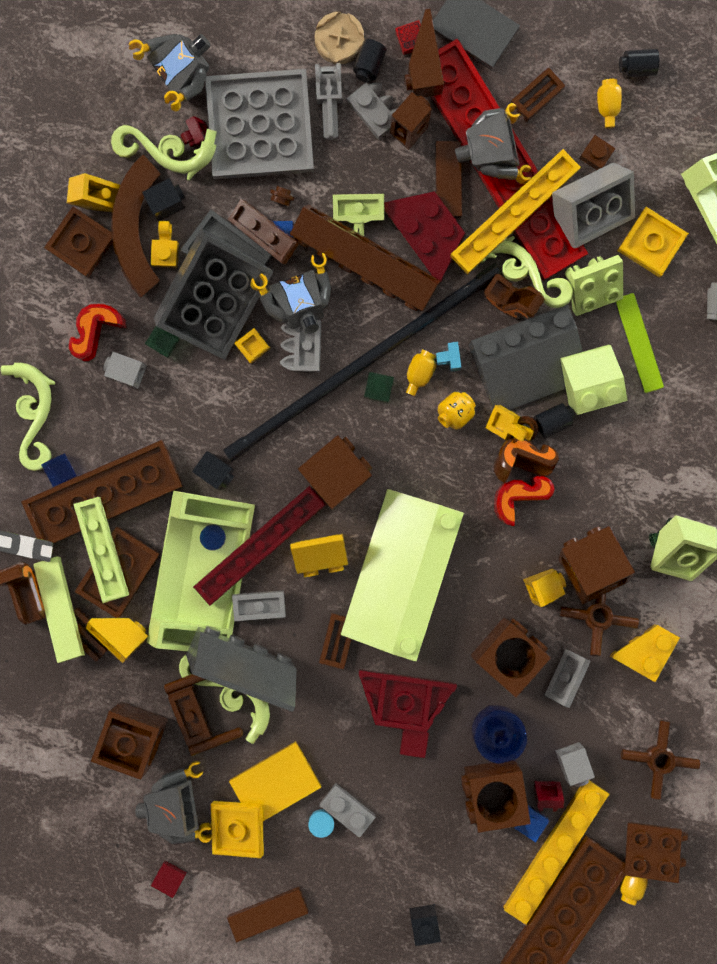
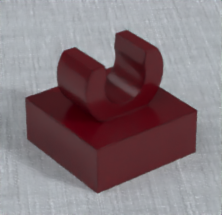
[180,116,208,147]
[534,781,564,812]

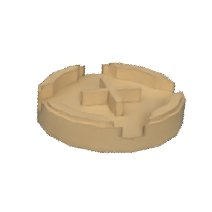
[315,12,364,64]

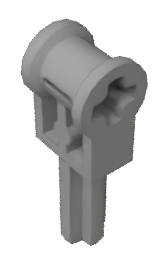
[315,63,342,140]

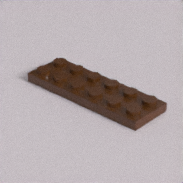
[21,440,184,544]
[500,835,625,964]

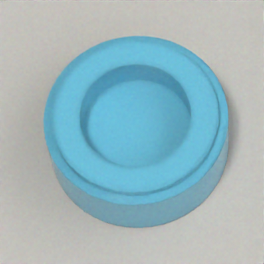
[308,809,334,838]

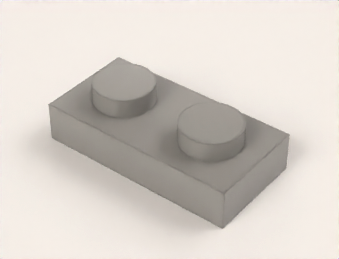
[232,590,286,621]
[545,649,591,708]
[319,783,376,838]

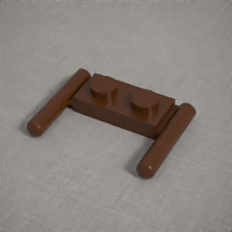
[164,674,243,756]

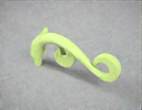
[111,125,217,180]
[473,236,573,308]
[1,363,55,471]
[179,654,270,744]

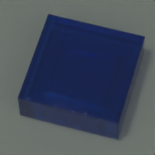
[41,453,77,487]

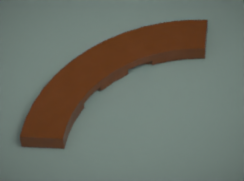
[111,154,161,298]

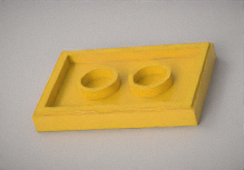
[229,741,321,821]

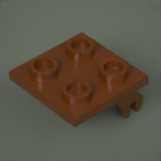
[625,822,688,883]

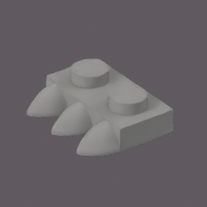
[347,82,397,140]
[280,320,321,372]

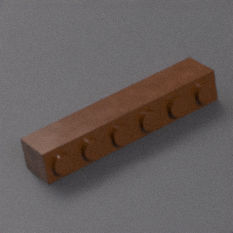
[290,205,441,311]

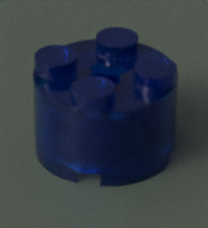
[472,705,527,764]

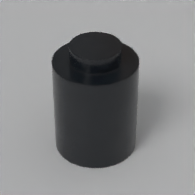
[353,39,387,83]
[619,49,660,78]
[534,403,576,439]

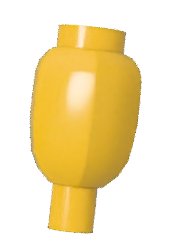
[597,79,622,128]
[406,349,436,396]
[620,876,648,906]

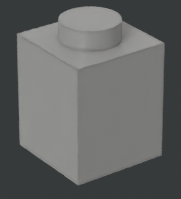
[103,352,147,389]
[555,742,595,787]

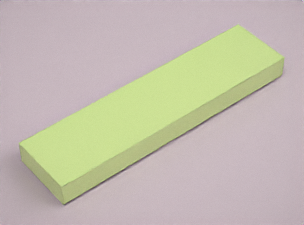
[73,497,129,603]
[33,556,85,663]

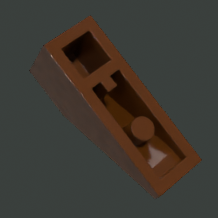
[404,9,444,97]

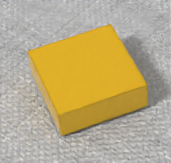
[234,328,270,364]

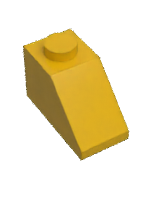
[67,173,120,212]
[523,569,566,607]
[86,618,148,663]

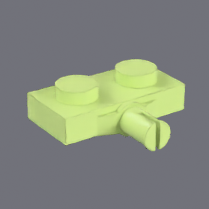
[333,194,385,236]

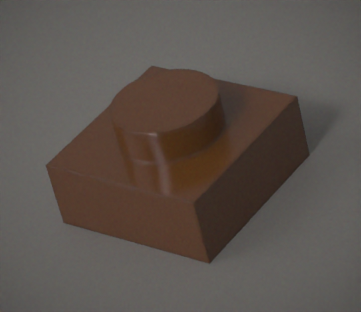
[579,135,616,170]

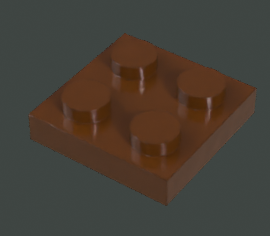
[44,206,113,278]

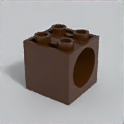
[298,435,372,509]
[558,526,635,605]
[471,618,551,697]
[91,702,169,780]
[461,759,531,833]

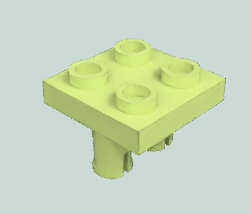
[565,255,623,316]

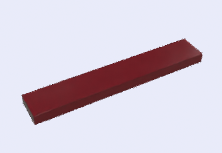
[193,486,326,606]

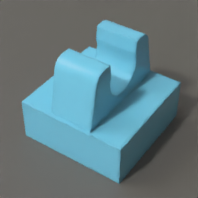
[436,342,461,372]

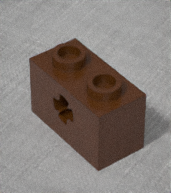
[390,92,432,150]

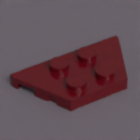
[384,191,466,283]
[359,669,457,732]

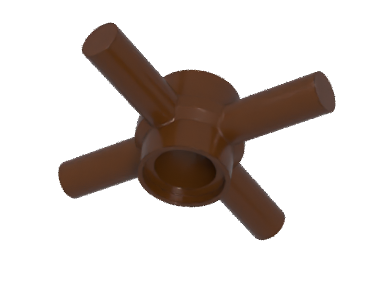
[559,594,639,657]
[621,720,700,799]

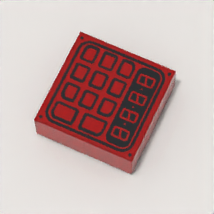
[395,20,421,55]

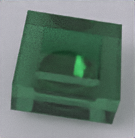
[145,326,180,358]
[364,372,394,403]

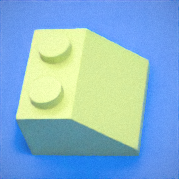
[560,345,628,415]
[650,515,717,581]

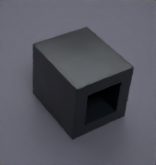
[142,178,185,221]
[192,451,235,490]
[409,904,441,946]

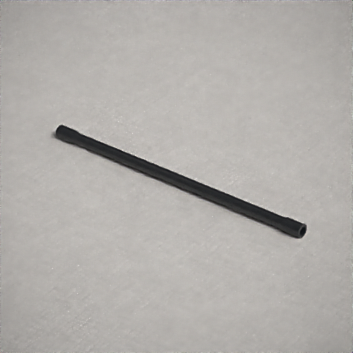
[223,263,502,462]

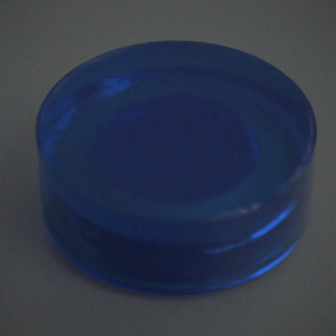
[200,525,226,550]

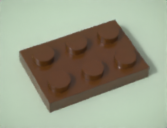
[75,527,161,618]

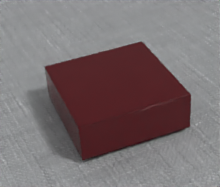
[399,729,429,758]
[151,860,187,898]

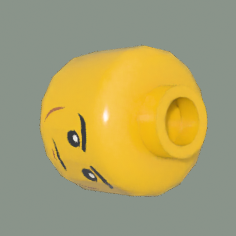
[437,392,476,430]

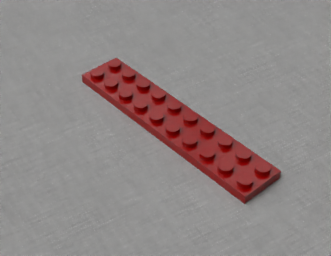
[431,38,588,281]

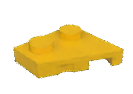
[610,624,680,682]

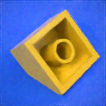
[290,534,348,577]

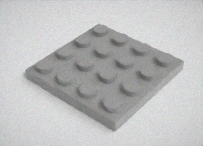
[205,69,314,180]

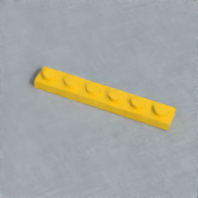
[450,149,581,275]
[503,780,609,925]

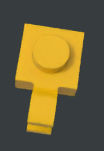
[151,221,179,268]
[485,405,534,441]

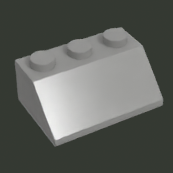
[552,162,635,248]

